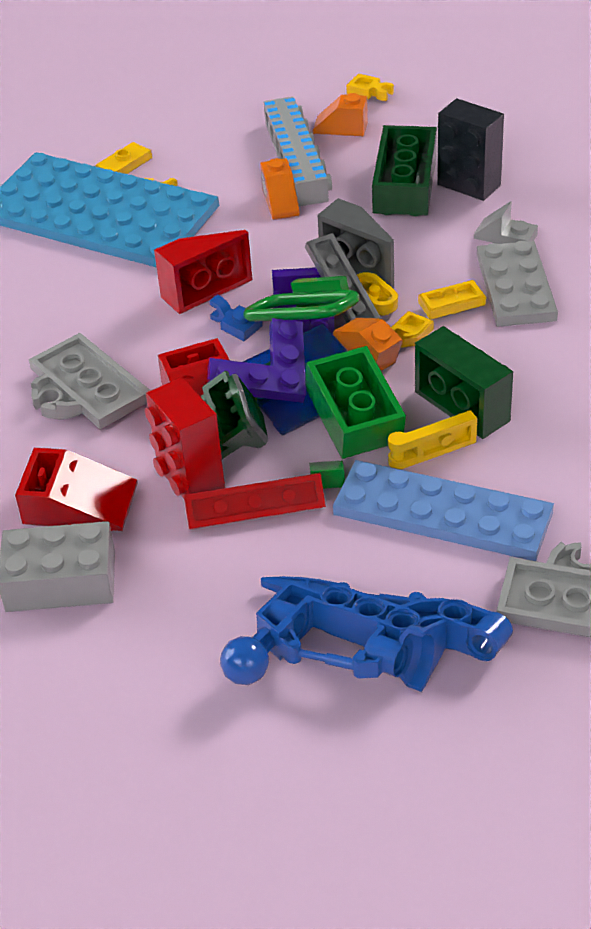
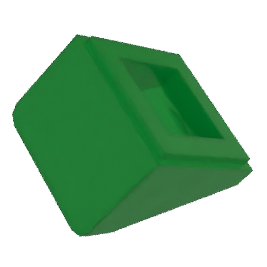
[309,460,345,489]

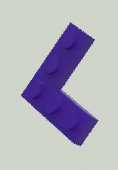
[208,318,306,403]

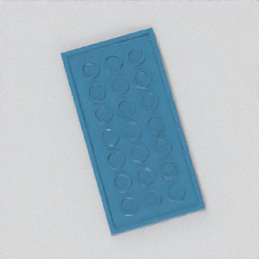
[0,152,220,267]

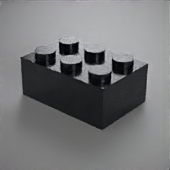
[437,98,504,201]

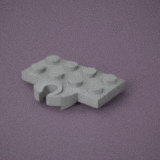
[29,333,151,429]
[496,541,591,637]

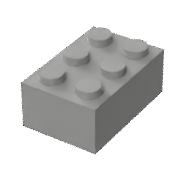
[0,521,115,612]

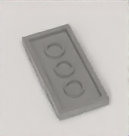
[477,241,558,327]

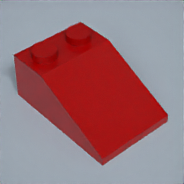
[154,230,253,314]

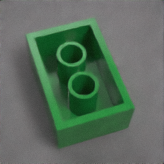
[305,346,406,459]

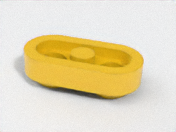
[357,272,398,316]

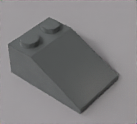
[317,198,394,289]

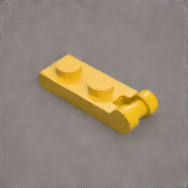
[388,410,477,469]

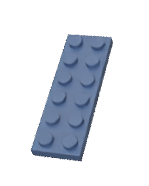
[333,460,554,561]

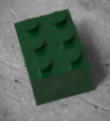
[415,326,513,439]

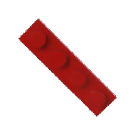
[183,473,326,529]

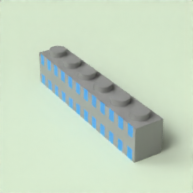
[264,96,332,206]

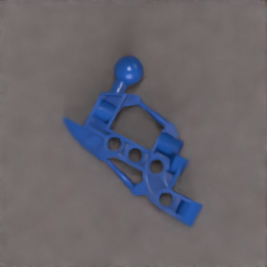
[220,576,513,692]

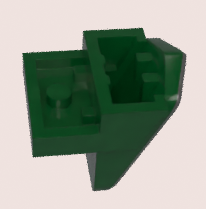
[201,371,268,460]

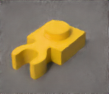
[346,73,394,101]

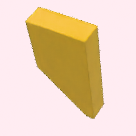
[391,311,434,348]

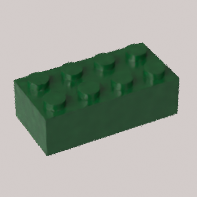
[372,125,437,216]

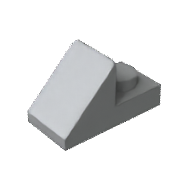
[474,202,538,244]

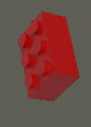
[145,377,225,498]

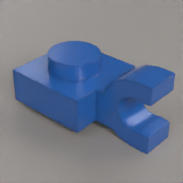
[209,294,263,341]

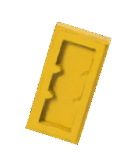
[95,142,152,174]
[418,280,486,320]

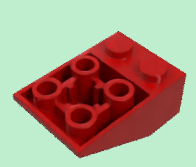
[158,338,229,397]
[15,447,138,531]

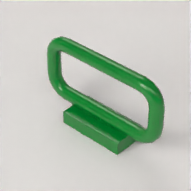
[243,276,359,322]

